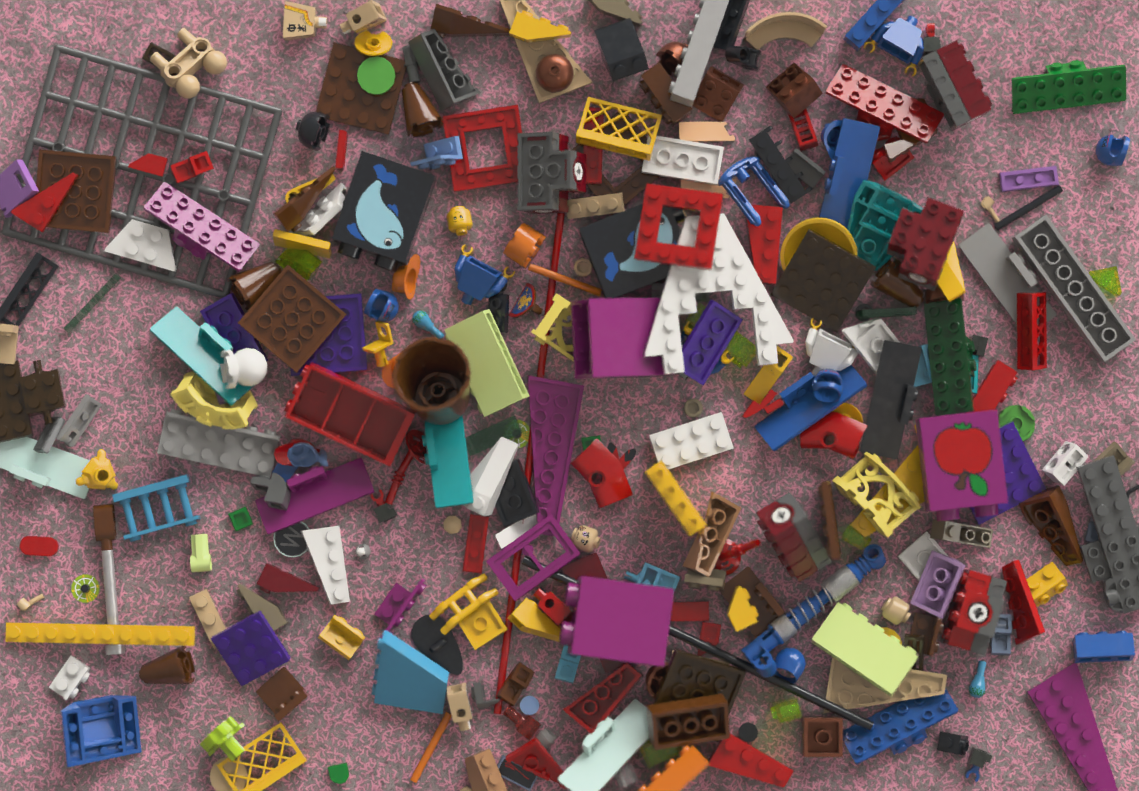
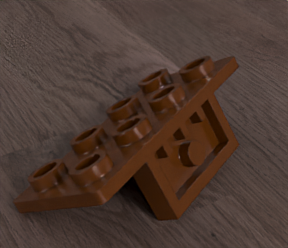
[719,567,786,638]

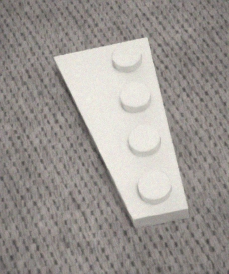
[301,526,350,605]

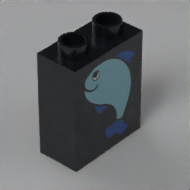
[332,151,437,272]
[579,204,685,298]

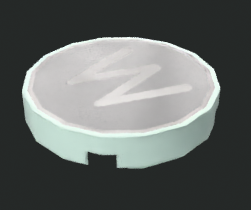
[273,522,310,557]

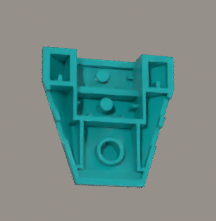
[847,180,923,271]

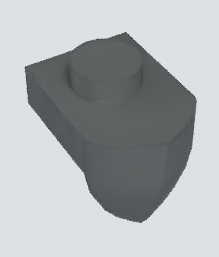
[471,681,500,709]

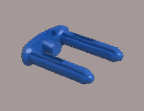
[718,156,790,227]

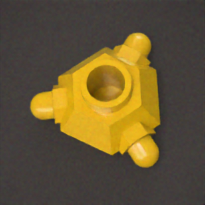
[76,449,118,490]

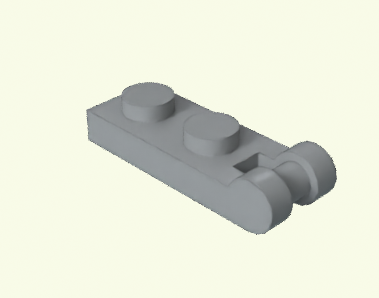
[56,394,102,447]

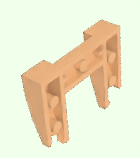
[678,122,736,199]

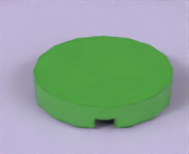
[357,56,396,95]
[998,405,1035,442]

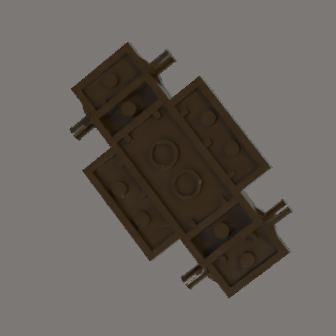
[0,360,66,443]

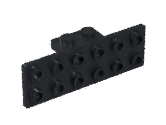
[860,340,922,459]

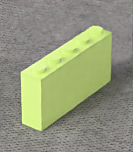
[445,309,529,417]
[811,602,918,697]

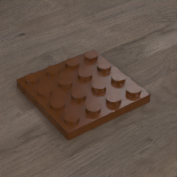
[316,42,406,135]
[36,149,117,233]
[237,265,347,373]

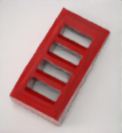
[788,109,818,151]

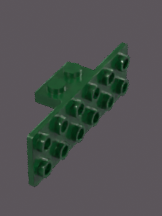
[924,298,977,416]

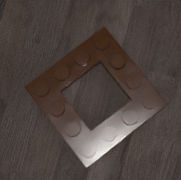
[572,111,660,216]
[818,480,842,560]

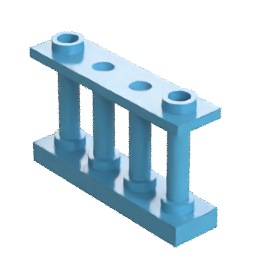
[112,474,201,542]

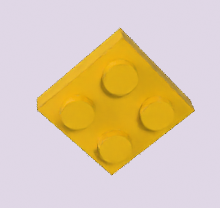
[459,600,508,650]

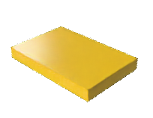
[273,229,332,259]

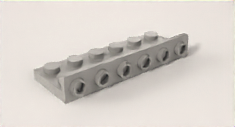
[157,409,280,478]

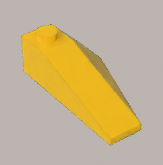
[937,242,966,302]

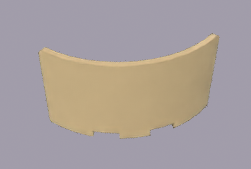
[743,12,827,50]

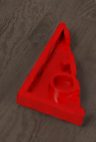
[11,173,79,232]
[506,737,567,789]

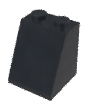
[594,18,649,81]

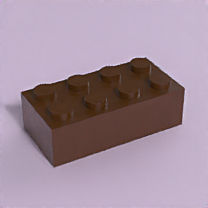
[646,693,730,750]

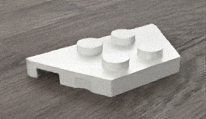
[289,183,347,236]
[105,219,177,272]
[841,318,900,374]

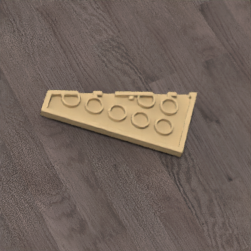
[500,0,593,104]
[823,657,947,714]

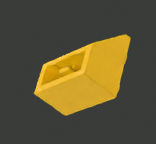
[726,586,759,632]

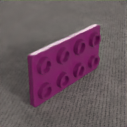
[374,578,427,643]

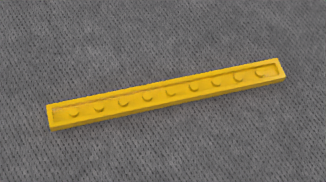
[5,622,195,646]

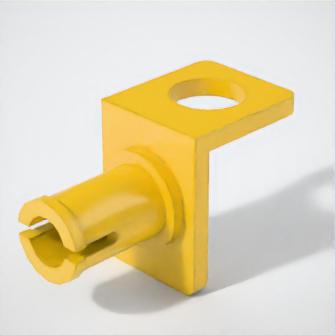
[362,321,394,367]

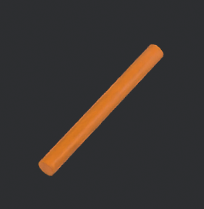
[528,263,602,296]
[410,711,452,783]

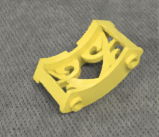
[531,293,574,362]
[171,371,258,429]
[832,452,921,538]

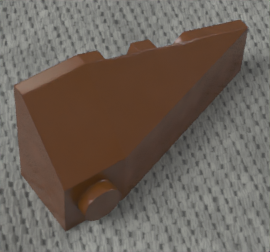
[431,4,510,39]
[273,166,336,233]
[1019,486,1083,566]

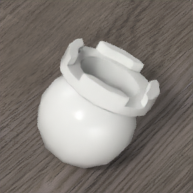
[220,348,267,389]

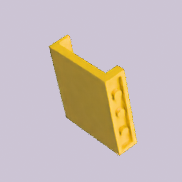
[644,460,706,536]

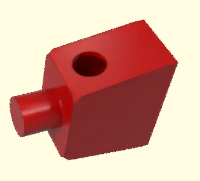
[533,587,573,627]

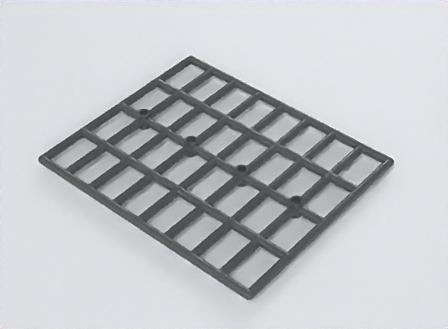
[1,44,282,298]

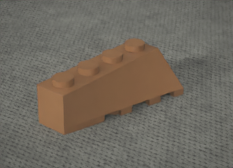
[683,491,741,577]
[465,749,507,791]

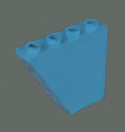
[371,630,449,714]

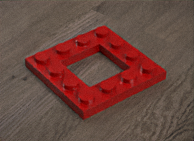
[442,105,522,192]
[634,183,723,271]

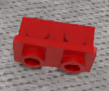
[871,136,915,181]

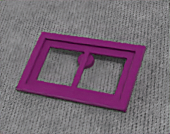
[486,514,580,602]

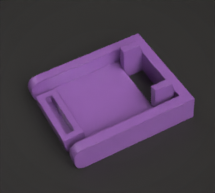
[0,159,39,218]

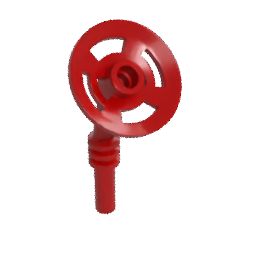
[385,430,427,505]
[714,539,761,576]

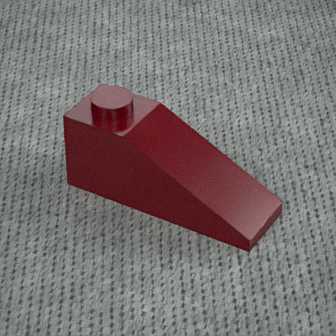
[257,563,320,594]

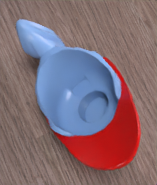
[274,438,329,467]

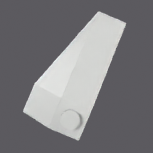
[463,437,519,516]

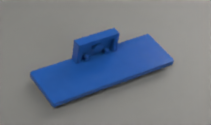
[819,118,880,229]
[755,365,868,451]
[843,687,959,764]

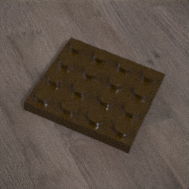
[771,229,876,332]
[652,649,746,742]

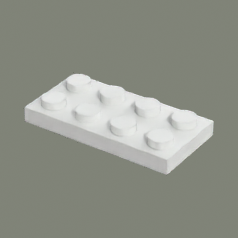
[642,135,724,185]
[649,412,733,470]

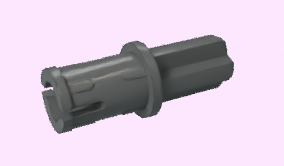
[402,45,421,84]

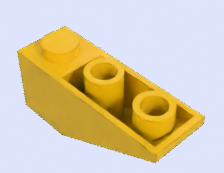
[509,11,571,43]
[743,346,793,404]
[507,598,561,642]

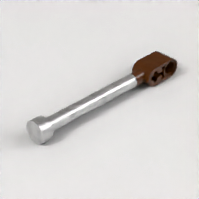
[93,504,125,655]

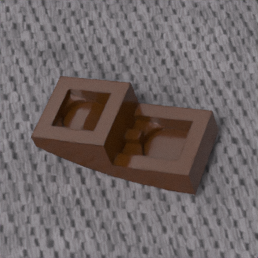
[497,662,535,706]

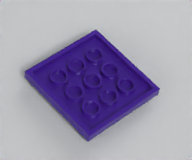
[290,293,368,376]
[969,421,1046,525]

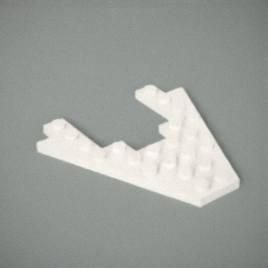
[644,213,793,374]

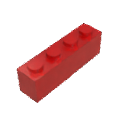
[966,360,1018,413]

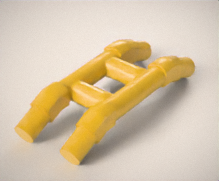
[429,573,499,635]

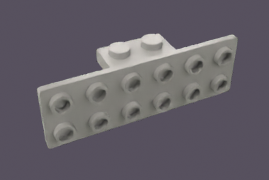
[959,223,1057,325]

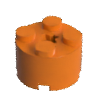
[503,222,546,269]

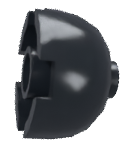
[296,111,330,151]

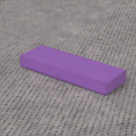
[999,166,1059,192]

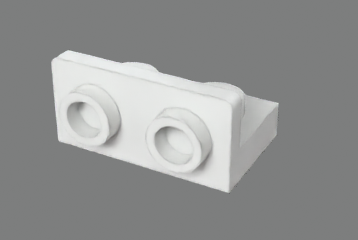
[49,655,90,701]

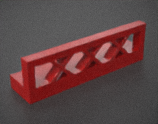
[1017,292,1047,371]

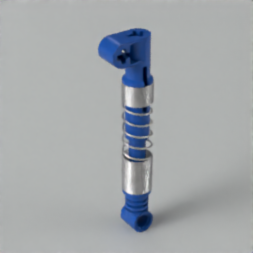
[741,544,886,677]

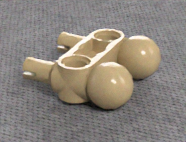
[150,28,227,99]

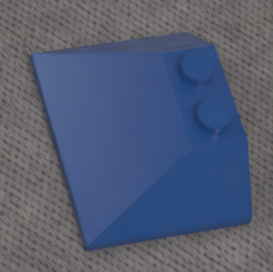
[61,695,142,767]

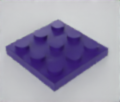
[211,611,291,686]

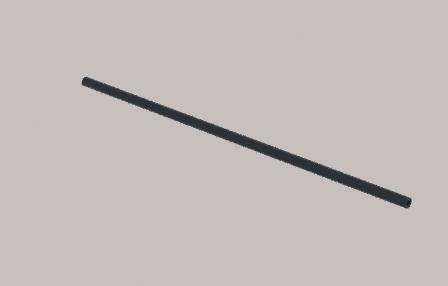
[522,555,874,731]

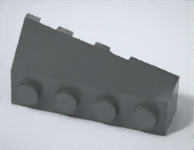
[408,29,480,111]

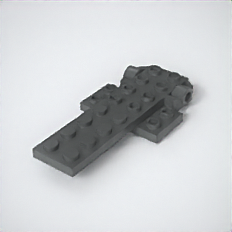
[1076,455,1139,614]

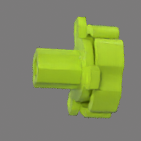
[200,716,245,762]

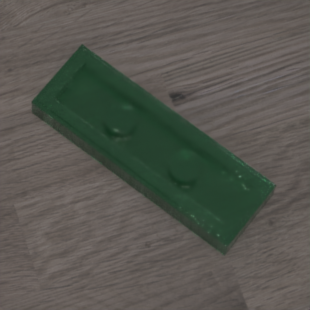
[856,307,917,319]
[466,416,523,456]

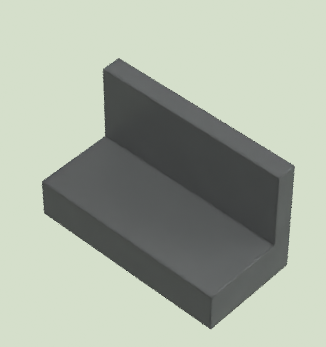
[788,148,826,188]

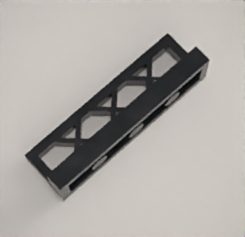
[0,252,59,326]

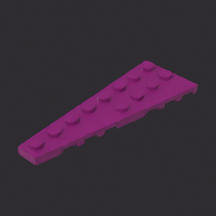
[528,375,584,536]
[1027,663,1118,791]

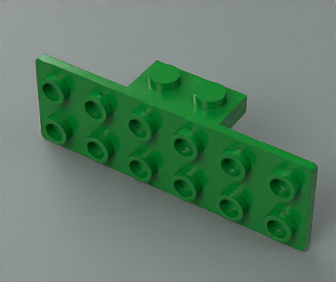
[1011,60,1126,114]

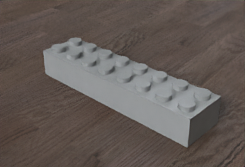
[1012,215,1136,363]

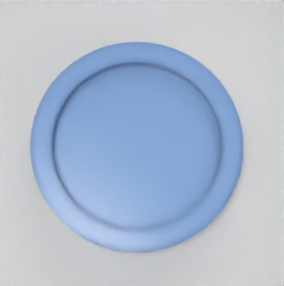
[520,696,539,715]

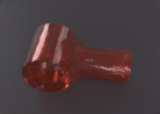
[503,705,541,740]

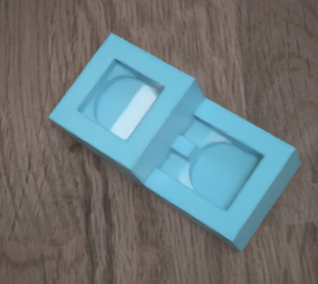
[554,645,581,684]

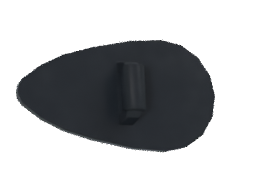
[412,615,463,675]

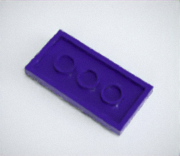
[200,293,268,362]
[682,300,743,386]

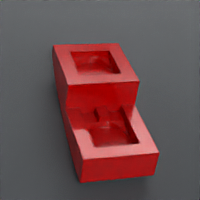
[170,151,214,184]
[741,389,777,419]

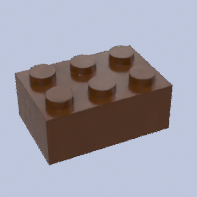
[639,62,693,127]

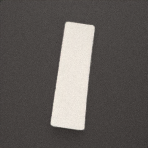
[496,514,537,548]

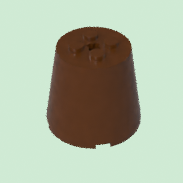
[393,337,471,425]

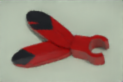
[607,442,636,469]

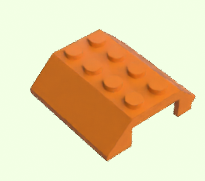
[637,745,709,791]

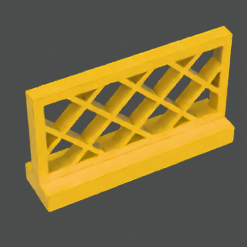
[576,97,662,161]
[217,722,307,791]

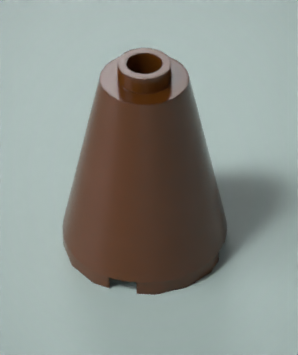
[402,82,443,138]
[870,256,924,308]
[227,262,282,310]
[139,646,195,684]

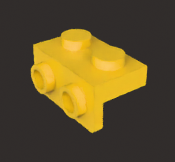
[1026,562,1068,607]
[318,615,365,660]

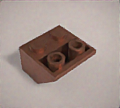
[765,63,823,118]

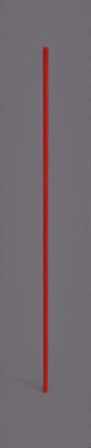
[494,213,565,714]

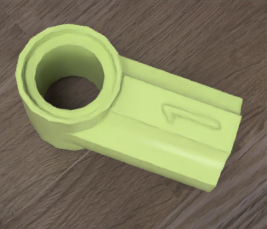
[190,534,212,572]

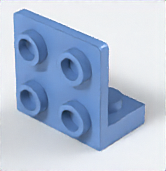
[410,136,463,170]

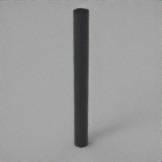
[994,185,1063,231]

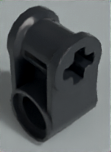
[725,46,761,71]

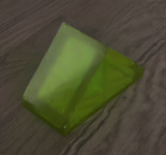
[1088,266,1122,297]

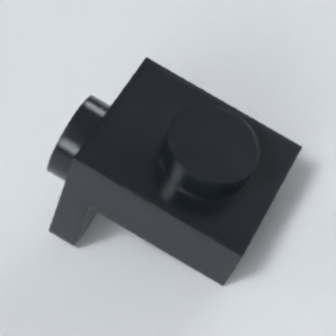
[937,731,969,755]

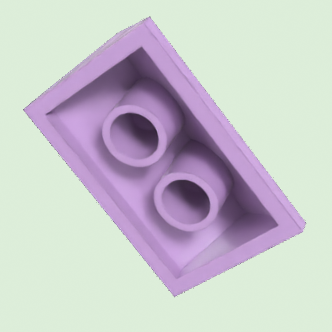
[910,550,965,619]

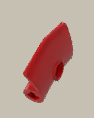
[800,412,868,459]
[570,439,633,508]

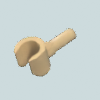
[981,196,1000,223]
[17,594,44,611]

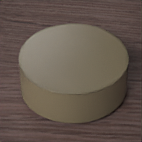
[684,398,703,418]

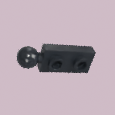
[488,283,510,333]

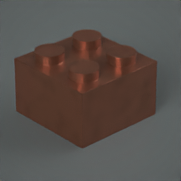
[802,717,843,757]

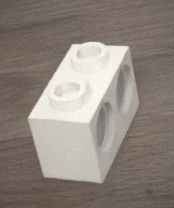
[1042,441,1089,486]

